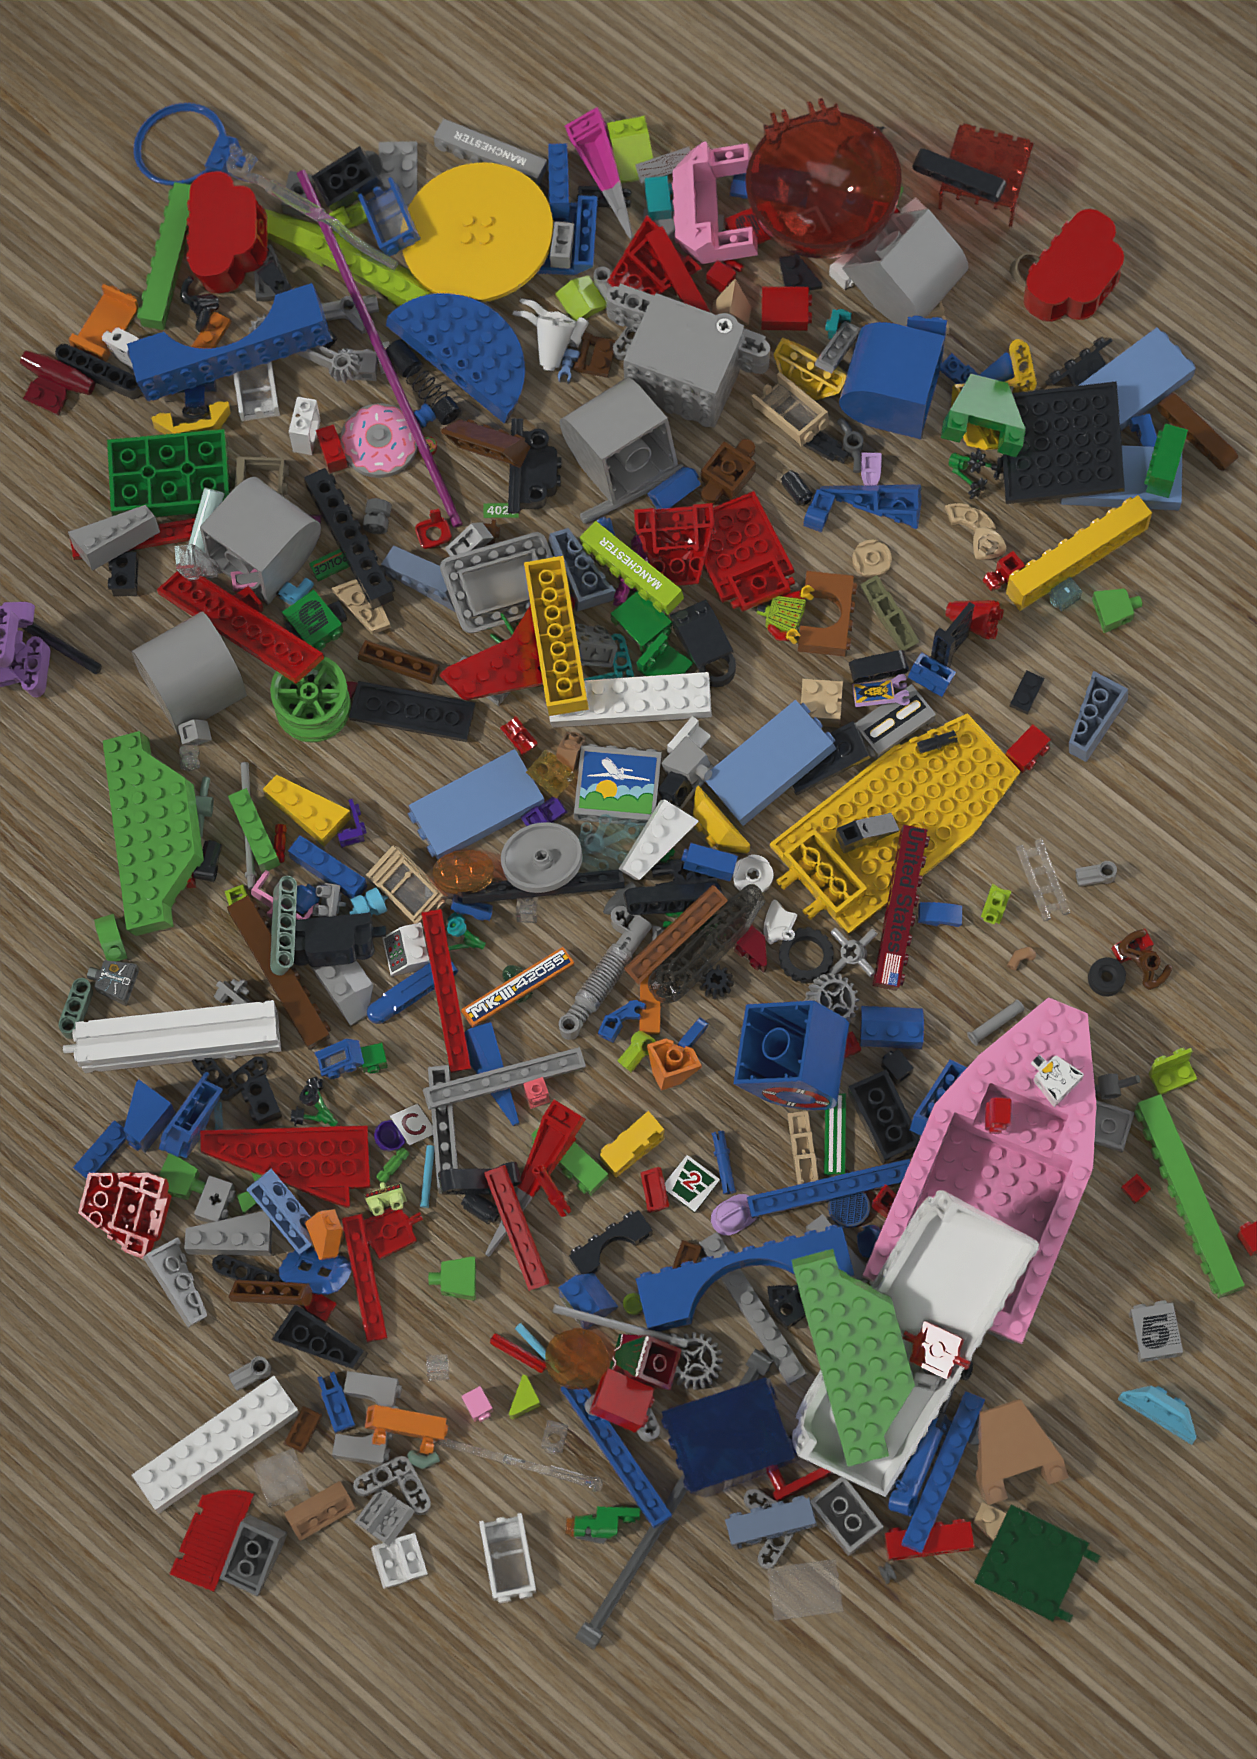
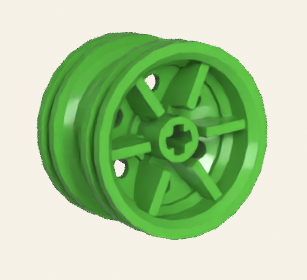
[270,656,351,743]

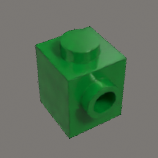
[358,1043,388,1074]

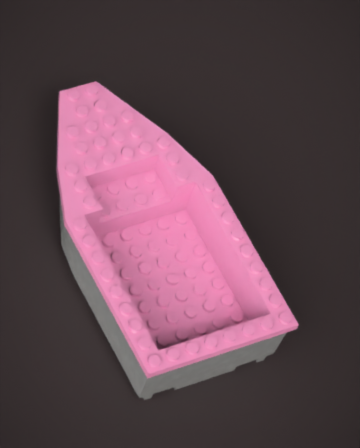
[862,997,1096,1344]

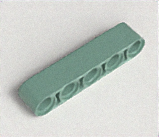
[270,876,297,975]

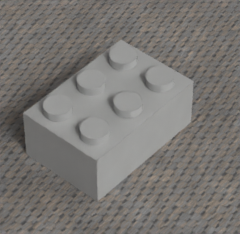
[810,1476,883,1557]

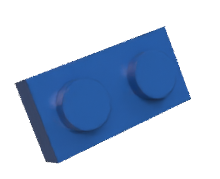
[451,894,493,921]

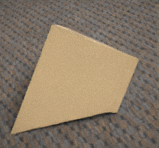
[712,278,752,326]

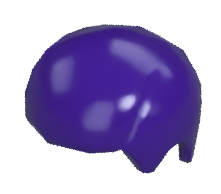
[374,1120,406,1152]

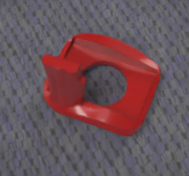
[415,509,452,549]

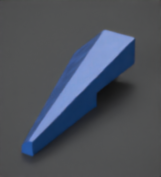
[820,484,922,529]
[464,1022,520,1126]

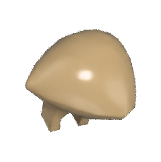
[973,527,1006,560]

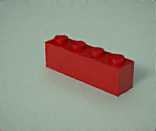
[884,1519,975,1562]

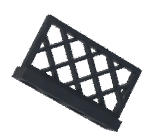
[931,602,975,668]

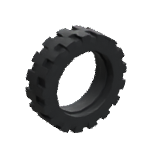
[779,927,834,984]

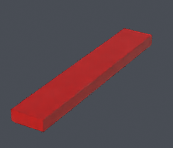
[645,226,711,313]
[484,1165,550,1291]
[341,1214,388,1343]

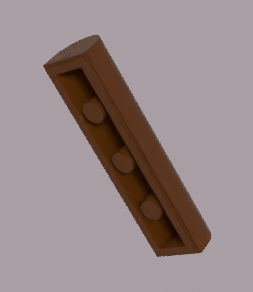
[358,640,439,685]
[228,1280,312,1306]

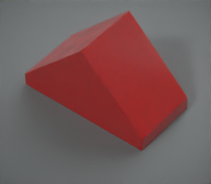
[872,1185,896,1218]

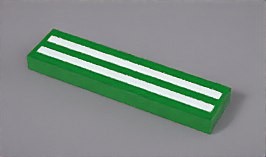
[824,1093,846,1176]

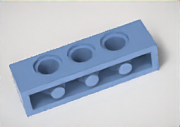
[246,1169,313,1254]

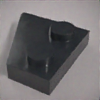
[779,254,822,291]

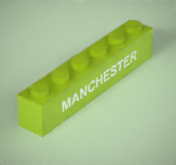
[580,520,684,615]

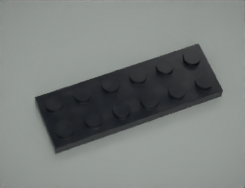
[349,681,476,742]

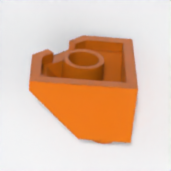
[647,1038,702,1090]
[304,1209,345,1260]

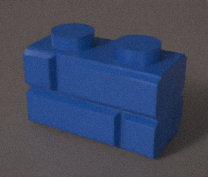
[908,652,956,697]

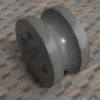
[878,1562,897,1584]

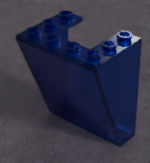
[661,1377,800,1497]

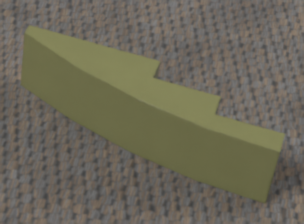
[859,575,919,651]

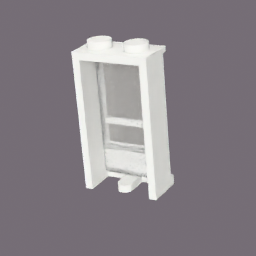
[234,361,280,422]
[479,1513,536,1603]

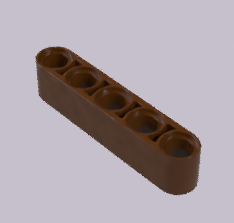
[1157,393,1238,471]

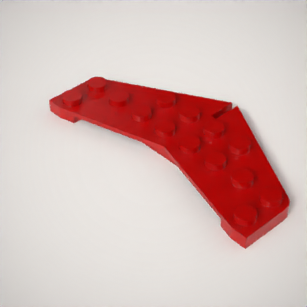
[439,595,575,700]

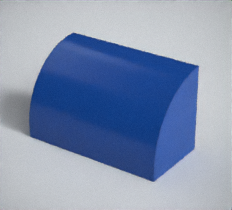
[978,352,1015,382]

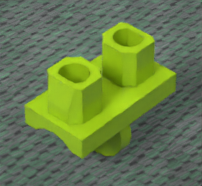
[981,884,1012,924]

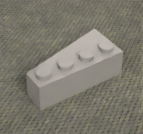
[184,1211,273,1256]

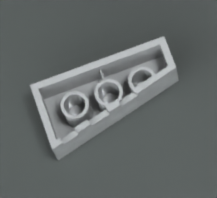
[68,505,160,571]

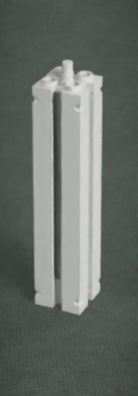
[63,1000,281,1073]

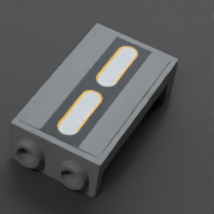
[856,684,936,760]

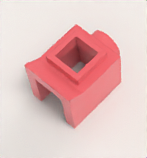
[523,1077,550,1109]

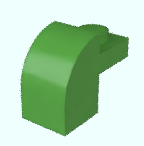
[94,913,127,961]

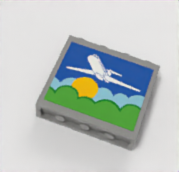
[574,744,662,826]

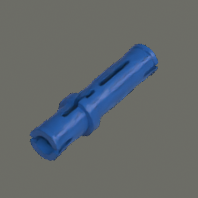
[711,1131,736,1195]

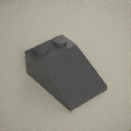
[219,1515,288,1597]

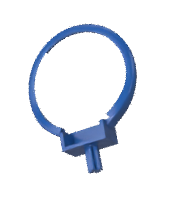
[134,103,251,186]

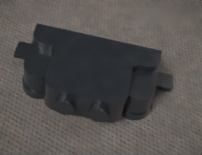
[508,418,562,514]
[280,913,386,967]

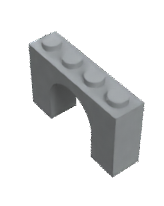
[332,1371,402,1466]

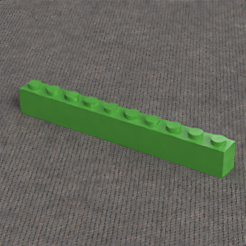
[1134,1094,1245,1299]

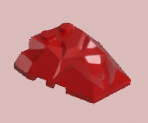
[634,503,714,586]
[78,1172,171,1259]

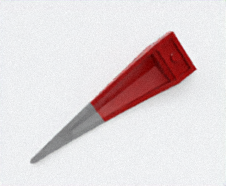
[486,1099,586,1257]

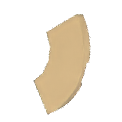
[945,503,996,533]

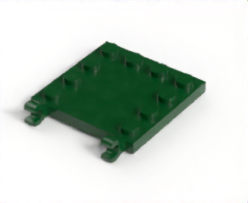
[974,1504,1101,1623]

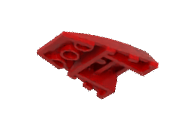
[607,215,702,295]

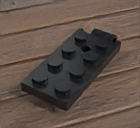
[792,721,871,796]

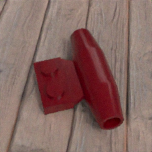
[20,350,96,416]

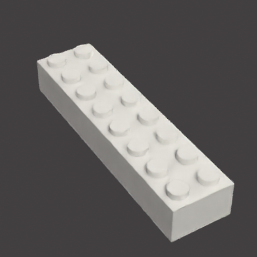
[550,672,712,728]
[132,1376,299,1514]

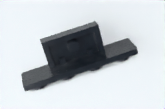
[1045,337,1113,386]

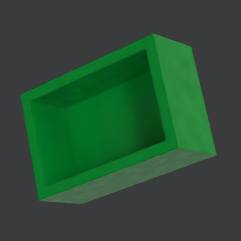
[1144,424,1188,498]

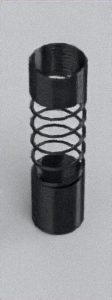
[385,339,461,425]

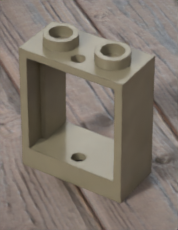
[235,457,289,497]

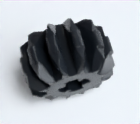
[699,964,734,1000]

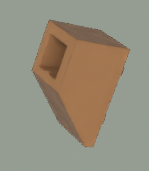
[553,732,586,774]

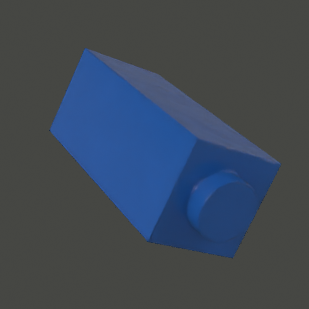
[647,466,701,509]
[681,843,738,881]

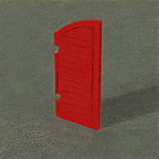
[169,1490,255,1592]

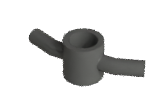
[837,417,863,473]
[1095,1074,1141,1099]

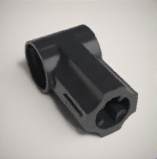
[193,840,222,883]

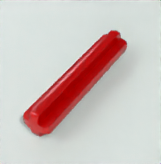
[490,1333,547,1373]

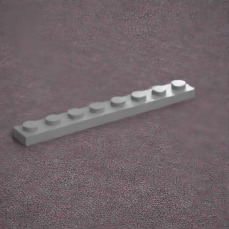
[423,1047,586,1110]
[699,1232,807,1386]

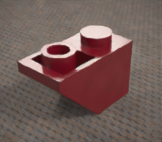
[733,924,767,973]

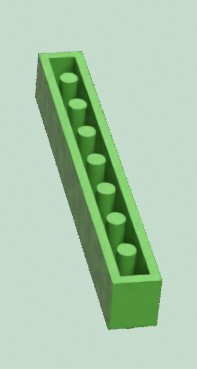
[137,182,191,330]

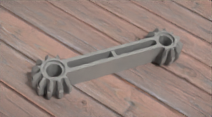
[249,313,361,383]

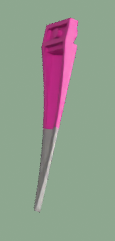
[565,107,633,240]

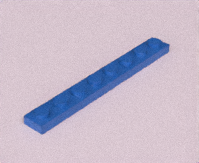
[747,1159,910,1218]
[561,1376,672,1529]
[902,1391,985,1553]

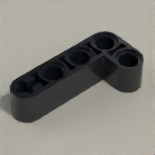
[438,1162,522,1195]

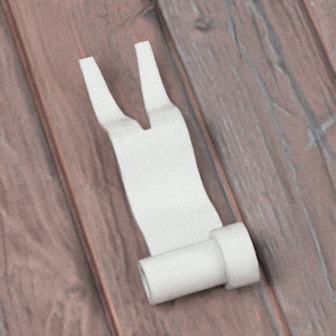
[512,298,589,348]

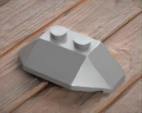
[308,960,373,1026]

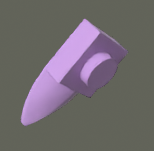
[861,453,882,485]

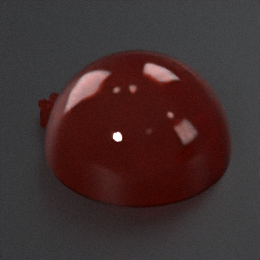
[746,98,902,259]

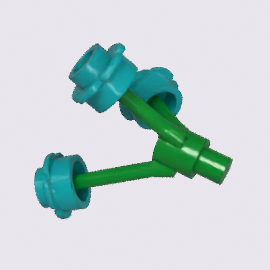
[427,912,486,956]

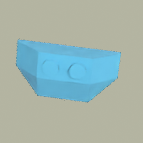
[1118,1386,1197,1445]

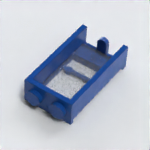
[358,177,421,257]

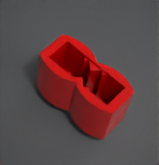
[985,1097,1012,1134]

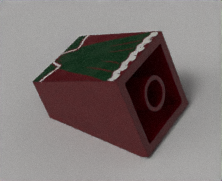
[609,1334,682,1390]

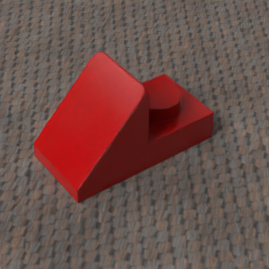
[299,1293,337,1323]

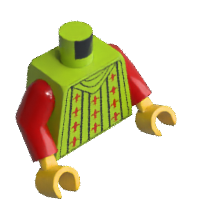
[757,585,814,644]

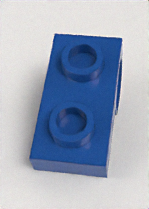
[803,489,836,532]

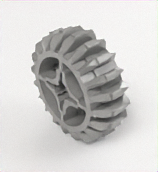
[805,973,860,1023]
[674,1332,723,1390]

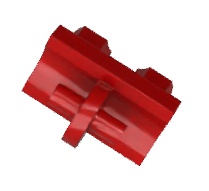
[500,716,538,756]

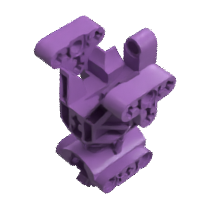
[0,602,50,698]

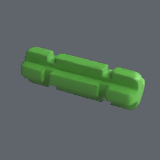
[376,1147,409,1183]

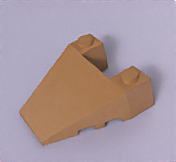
[976,1399,1069,1505]

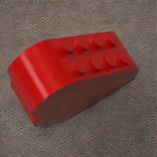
[186,171,267,294]
[1023,209,1124,322]

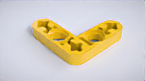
[1005,339,1036,393]

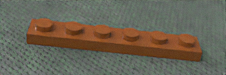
[623,885,728,984]

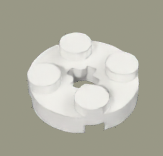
[733,855,773,896]

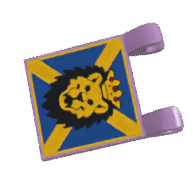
[852,674,910,707]

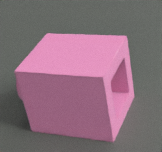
[462,1386,493,1422]

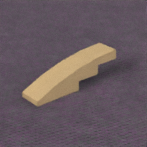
[787,1110,818,1185]

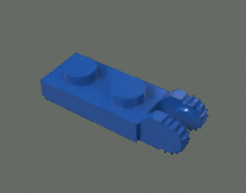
[317,1372,355,1434]

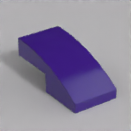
[520,795,568,826]

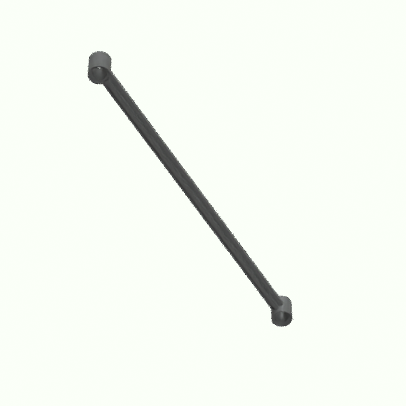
[575,1349,774,1650]

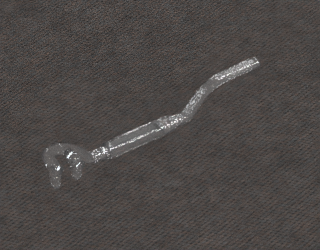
[226,143,398,270]

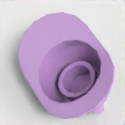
[711,1194,757,1235]

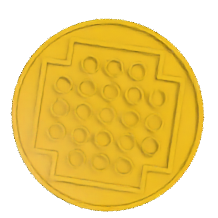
[401,162,554,302]

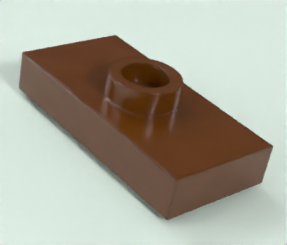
[284,1406,323,1454]

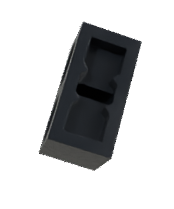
[108,552,139,596]
[241,1074,282,1126]
[772,1284,806,1330]

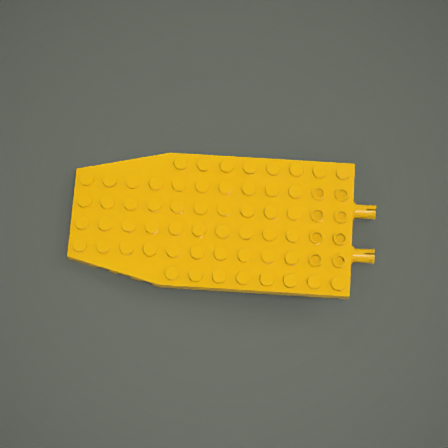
[770,713,1020,935]

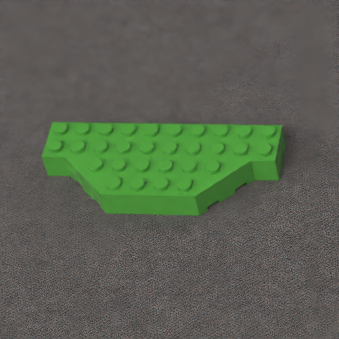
[103,731,204,936]
[792,1249,915,1467]

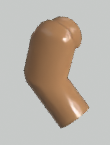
[1007,947,1036,971]

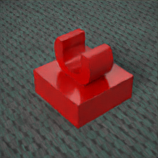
[844,1031,862,1059]

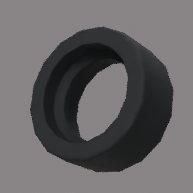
[698,654,736,687]

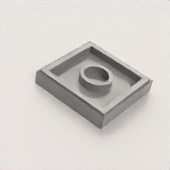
[1094,1100,1135,1152]

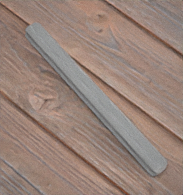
[580,464,683,524]

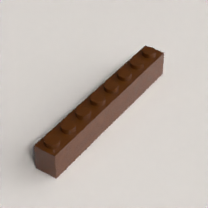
[227,895,331,1050]

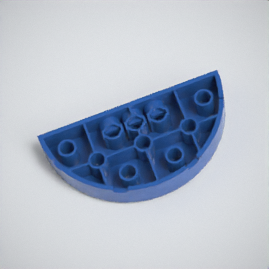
[386,293,525,424]

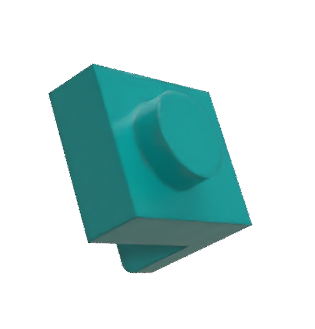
[825,309,852,339]

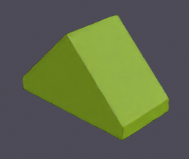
[509,1374,540,1419]

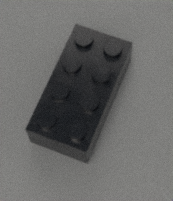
[847,1070,920,1165]

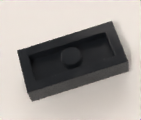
[1009,670,1045,715]

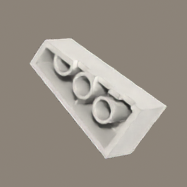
[619,800,699,880]

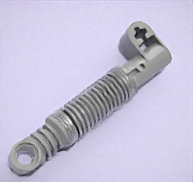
[559,906,652,1040]

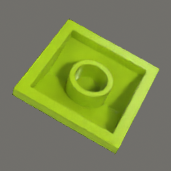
[555,275,606,322]

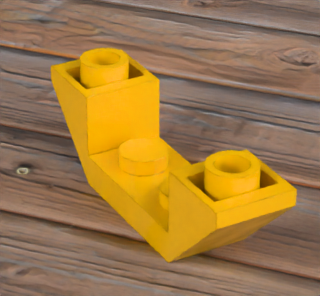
[151,401,231,434]

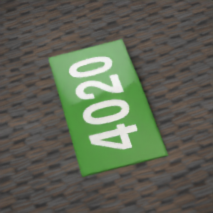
[483,503,519,518]

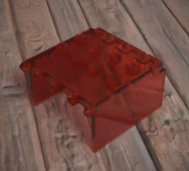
[938,123,1034,227]

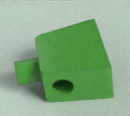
[1092,589,1142,633]
[159,1153,206,1200]
[429,1257,476,1300]

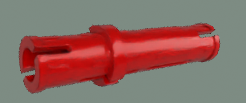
[532,1164,571,1217]

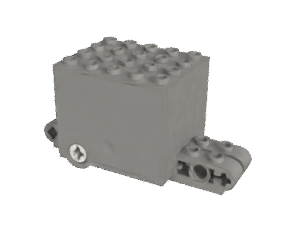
[606,283,770,428]

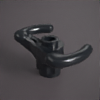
[180,276,219,333]

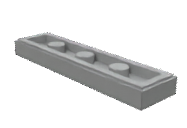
[815,321,861,374]

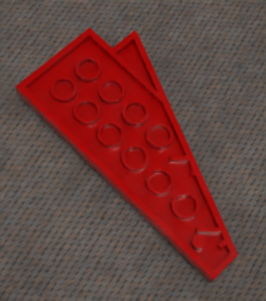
[200,1126,370,1208]

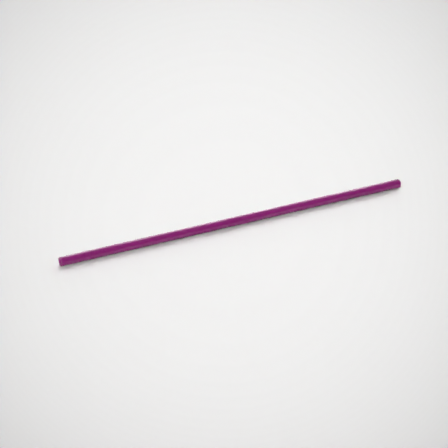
[297,170,463,528]

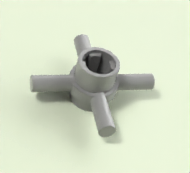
[829,927,878,977]

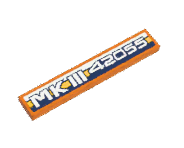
[461,947,574,1028]

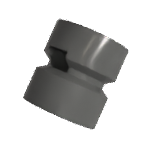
[362,498,392,534]

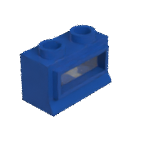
[314,1038,364,1079]

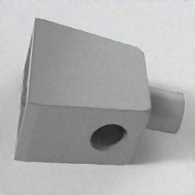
[661,736,712,784]

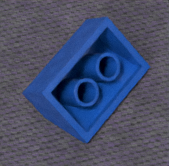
[860,1006,924,1049]

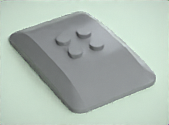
[440,532,553,634]

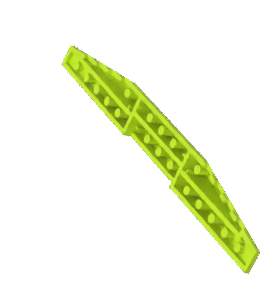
[265,209,433,306]

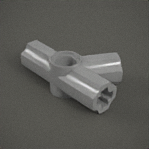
[322,294,379,334]

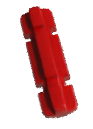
[274,824,287,863]

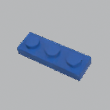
[73,1120,127,1179]

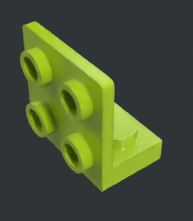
[1148,1048,1197,1095]

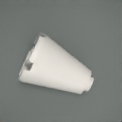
[536,316,575,371]

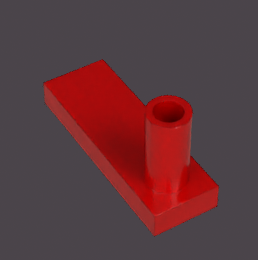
[765,1463,833,1502]

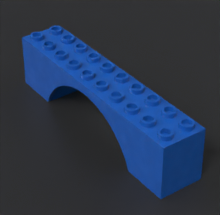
[127,283,332,402]
[636,1225,855,1332]

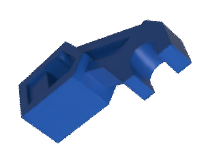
[598,1000,647,1043]

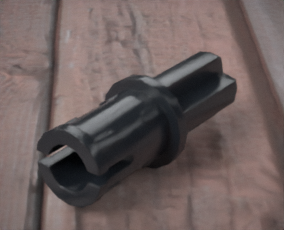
[917,730,958,753]

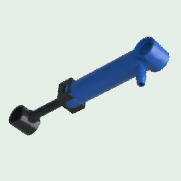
[889,1360,973,1516]

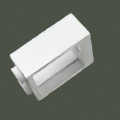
[289,397,321,455]

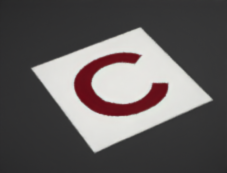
[390,1104,433,1145]

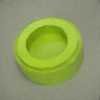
[623,1293,643,1315]

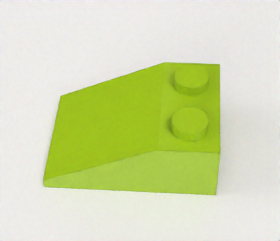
[607,116,653,183]

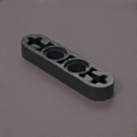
[212,1254,283,1282]

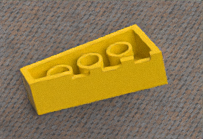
[263,775,351,847]

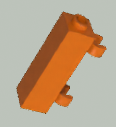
[365,1405,448,1454]

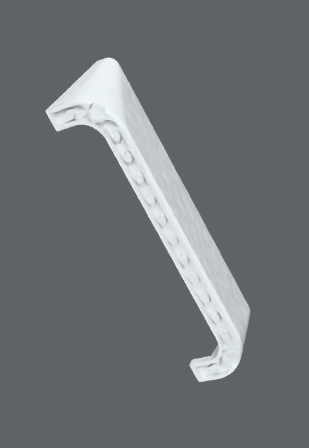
[792,1190,1039,1497]

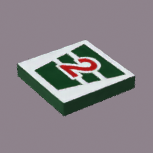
[665,1155,720,1213]

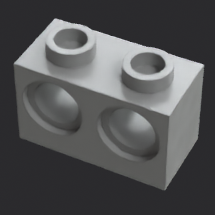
[550,222,574,269]
[445,522,494,556]

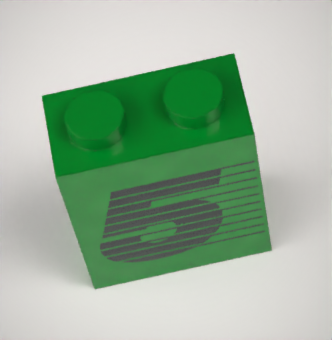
[282,590,344,651]

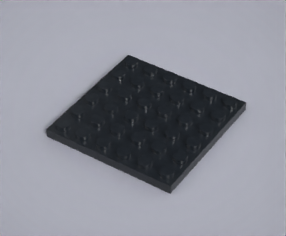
[1003,381,1125,504]

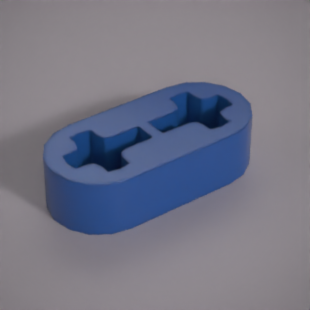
[678,1017,709,1048]

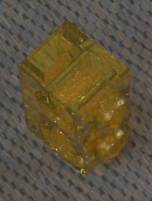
[525,749,576,798]

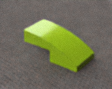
[327,202,368,232]

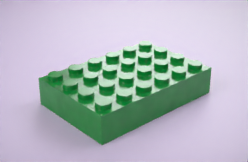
[107,429,231,517]

